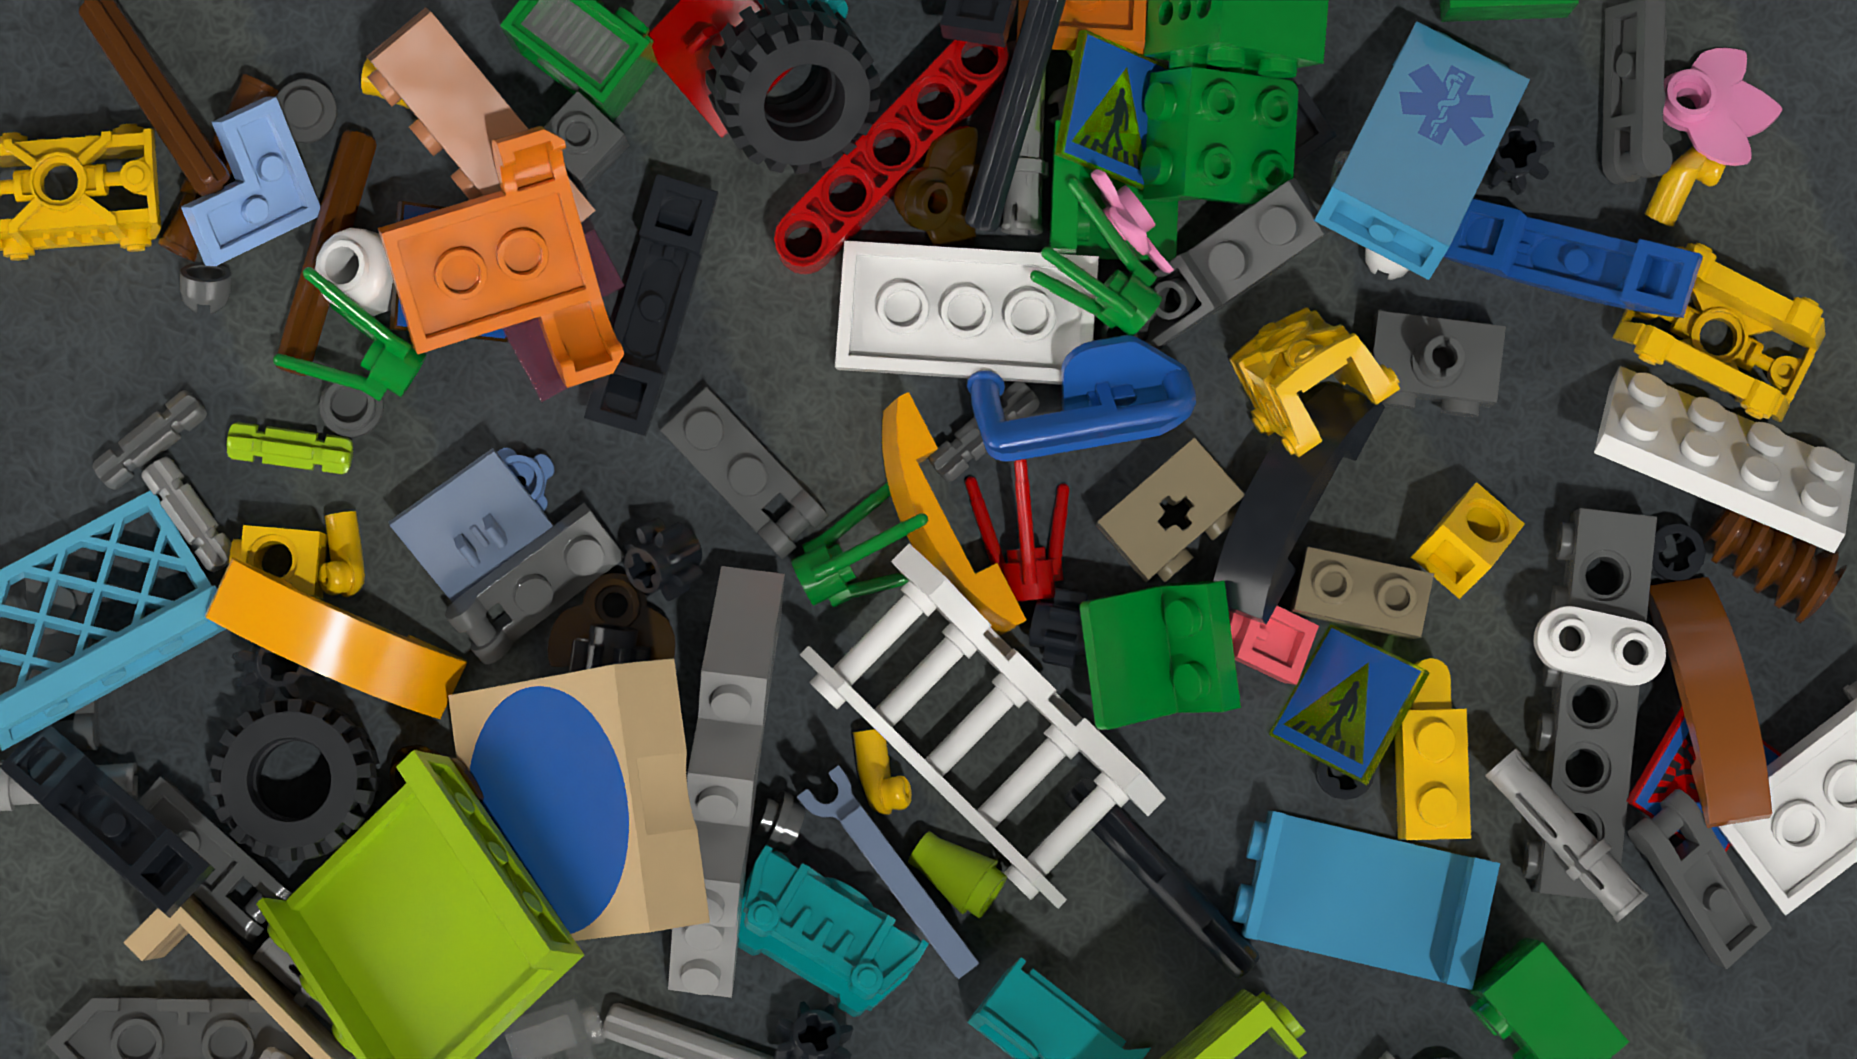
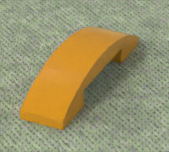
[882,392,1026,636]
[205,557,467,719]

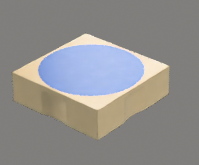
[448,658,710,941]

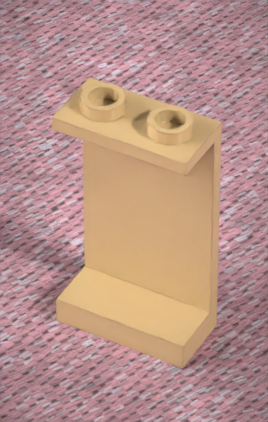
[123,894,354,1059]

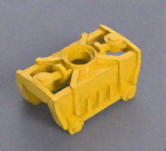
[0,124,161,261]
[1612,243,1826,422]
[1229,307,1400,457]

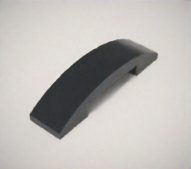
[584,174,719,437]
[1213,384,1385,624]
[0,725,215,918]

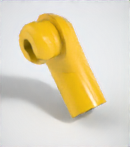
[1645,146,1726,226]
[853,729,912,815]

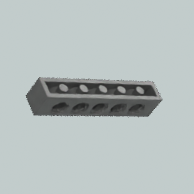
[1523,508,1657,900]

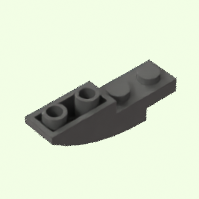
[1094,178,1331,350]

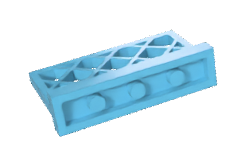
[0,490,226,751]

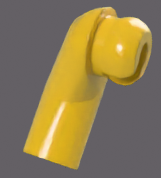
[319,511,365,597]

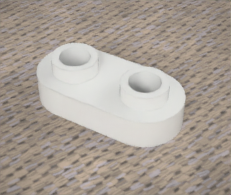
[1534,606,1666,686]

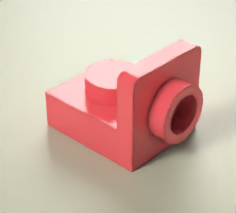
[1229,606,1319,685]

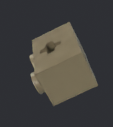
[1095,437,1245,583]

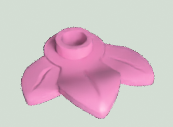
[1663,48,1782,166]
[1091,169,1174,274]

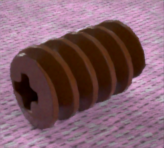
[1703,508,1847,624]

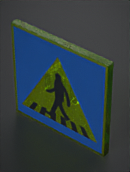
[1055,30,1168,191]
[1269,624,1430,786]

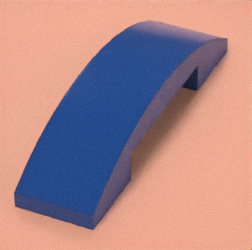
[1444,199,1703,318]

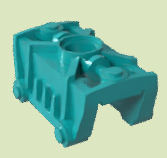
[738,845,929,1017]

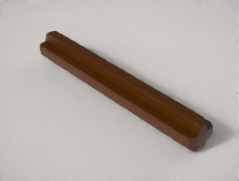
[79,0,230,196]
[276,130,377,376]

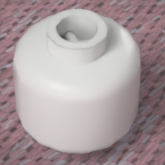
[315,228,393,316]

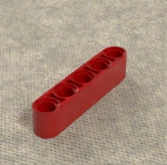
[774,40,1009,275]

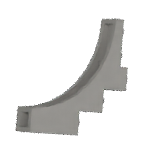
[668,566,785,998]

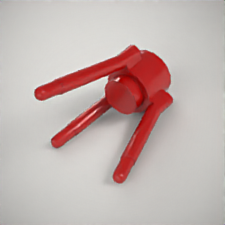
[965,459,1070,601]

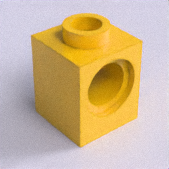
[1411,482,1525,599]
[229,525,328,599]

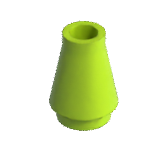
[908,831,1007,918]

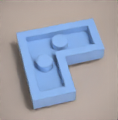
[181,97,321,267]

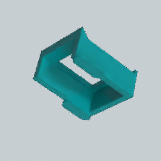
[967,957,1151,1059]

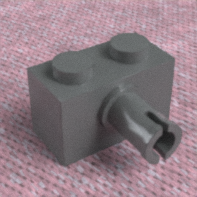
[1368,311,1506,417]

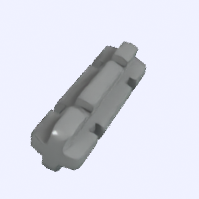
[142,457,232,572]

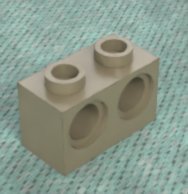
[1289,547,1434,640]

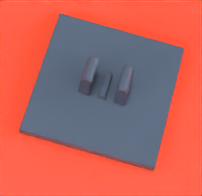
[389,448,554,603]

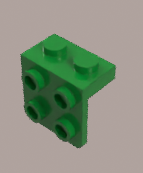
[1141,67,1298,205]

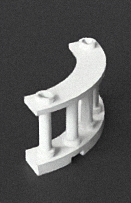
[800,544,1166,909]

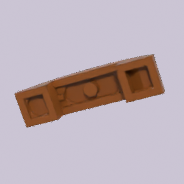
[1648,577,1772,828]

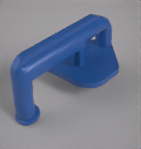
[967,335,1196,461]

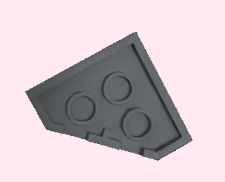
[46,997,311,1059]

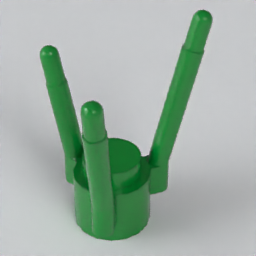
[1030,177,1163,336]
[273,267,427,402]
[791,482,928,608]

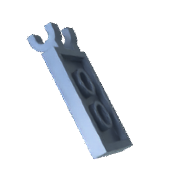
[797,765,979,979]

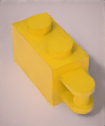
[1394,658,1471,840]

